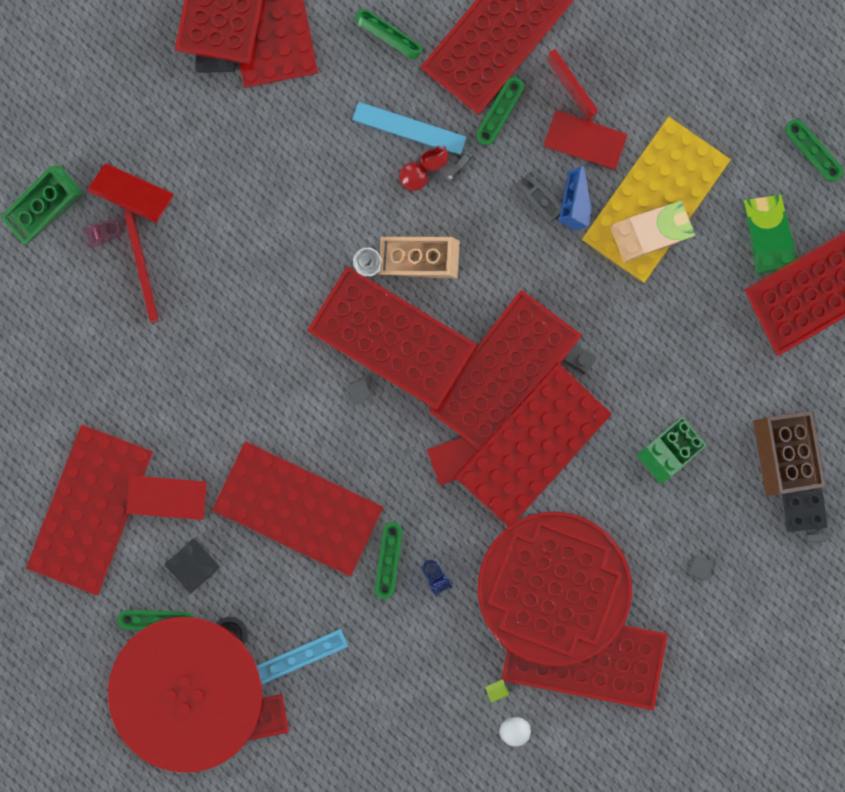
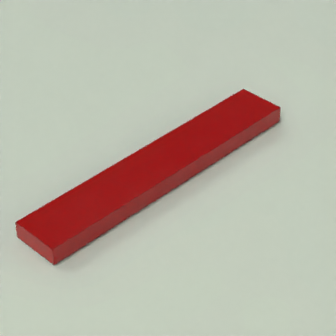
[124,210,159,323]

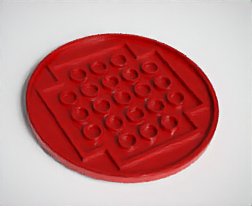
[477,512,632,667]
[108,617,263,773]

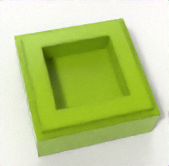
[485,680,509,703]

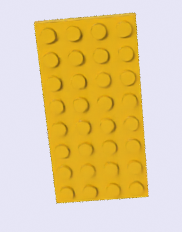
[582,117,731,283]

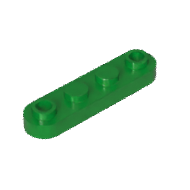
[355,9,422,59]
[476,77,524,146]
[785,119,843,182]
[375,522,402,599]
[117,610,194,630]

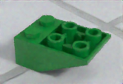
[636,416,707,484]

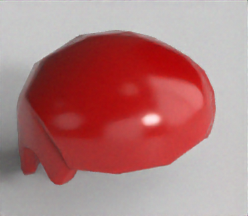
[420,146,448,171]
[399,162,428,191]

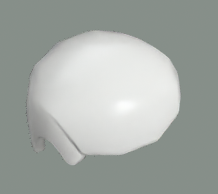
[353,248,382,277]
[499,717,531,747]

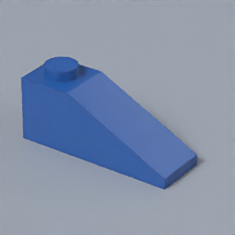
[559,166,591,231]

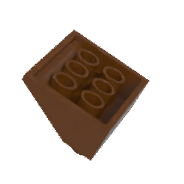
[753,411,825,496]

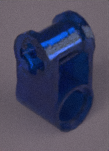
[422,559,453,597]

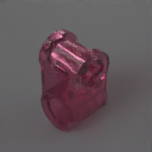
[83,220,122,248]

